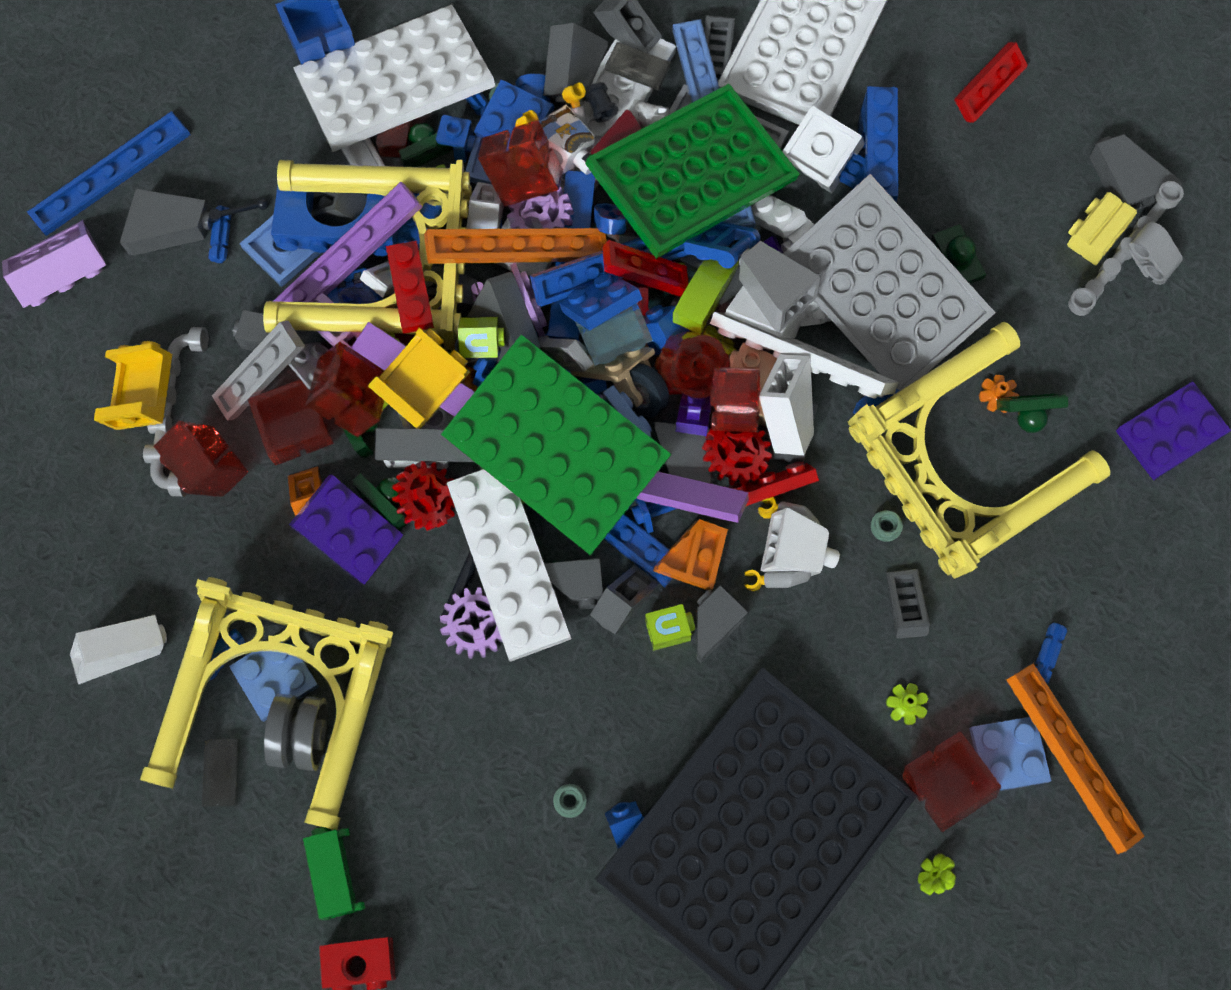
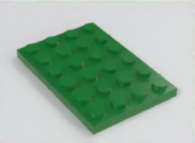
[585,84,799,258]
[441,335,671,555]

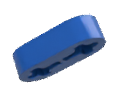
[594,203,627,235]

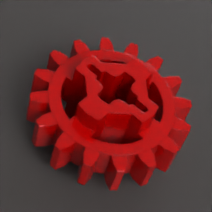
[702,417,772,486]
[392,461,455,531]

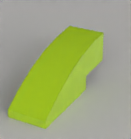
[673,259,739,335]

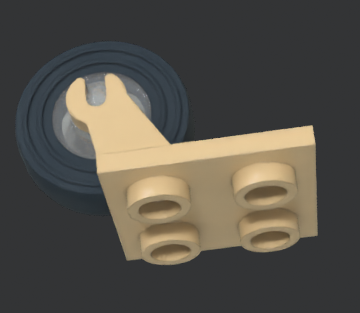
[570,340,669,419]

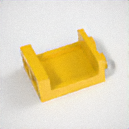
[368,328,470,429]
[94,341,173,430]

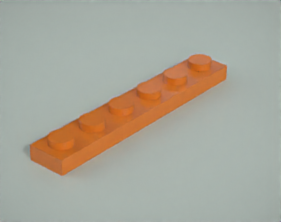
[424,228,607,264]
[1007,663,1145,854]

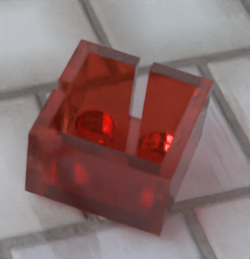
[478,120,563,207]
[305,341,385,437]
[248,379,334,466]
[153,421,248,497]
[903,731,1001,832]

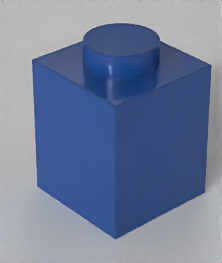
[637,305,692,355]

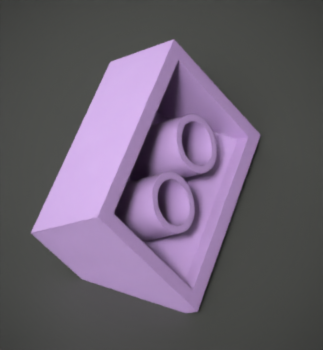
[2,220,106,308]

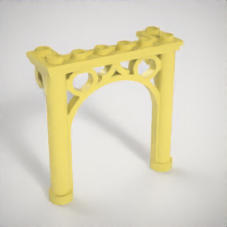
[263,160,472,352]
[848,322,1110,579]
[140,577,393,830]

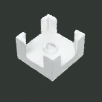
[782,105,865,193]

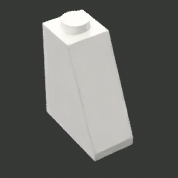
[759,354,814,455]
[70,615,167,684]

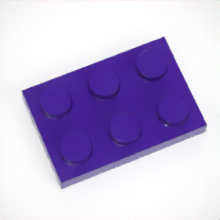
[1116,381,1231,481]
[289,475,403,585]

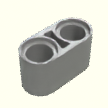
[1128,222,1183,285]

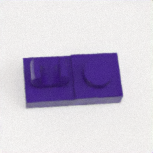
[675,391,713,436]

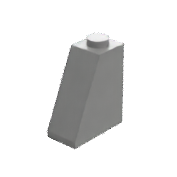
[739,241,820,333]

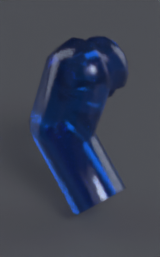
[339,287,378,304]

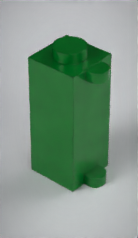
[303,827,366,920]

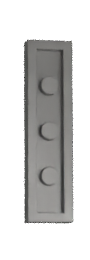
[212,321,305,421]

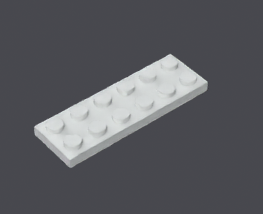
[710,312,899,399]
[447,469,571,662]

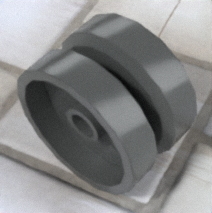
[264,694,328,771]

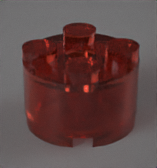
[659,332,731,398]
[710,367,760,432]

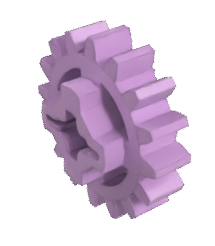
[507,182,574,229]
[440,587,502,659]

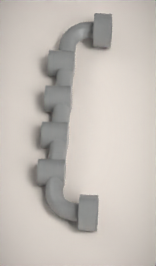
[1068,181,1183,316]
[143,327,209,497]

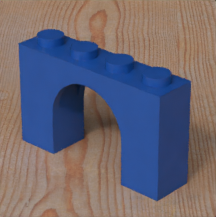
[858,86,898,202]
[271,186,399,256]

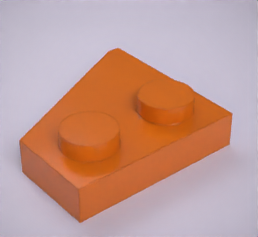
[653,519,728,590]

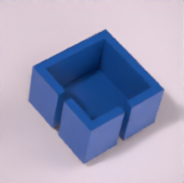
[275,0,355,65]

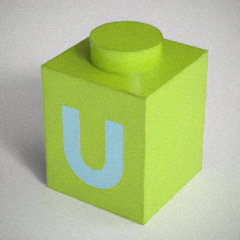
[458,317,505,358]
[645,604,695,651]

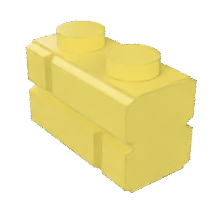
[1067,192,1137,265]

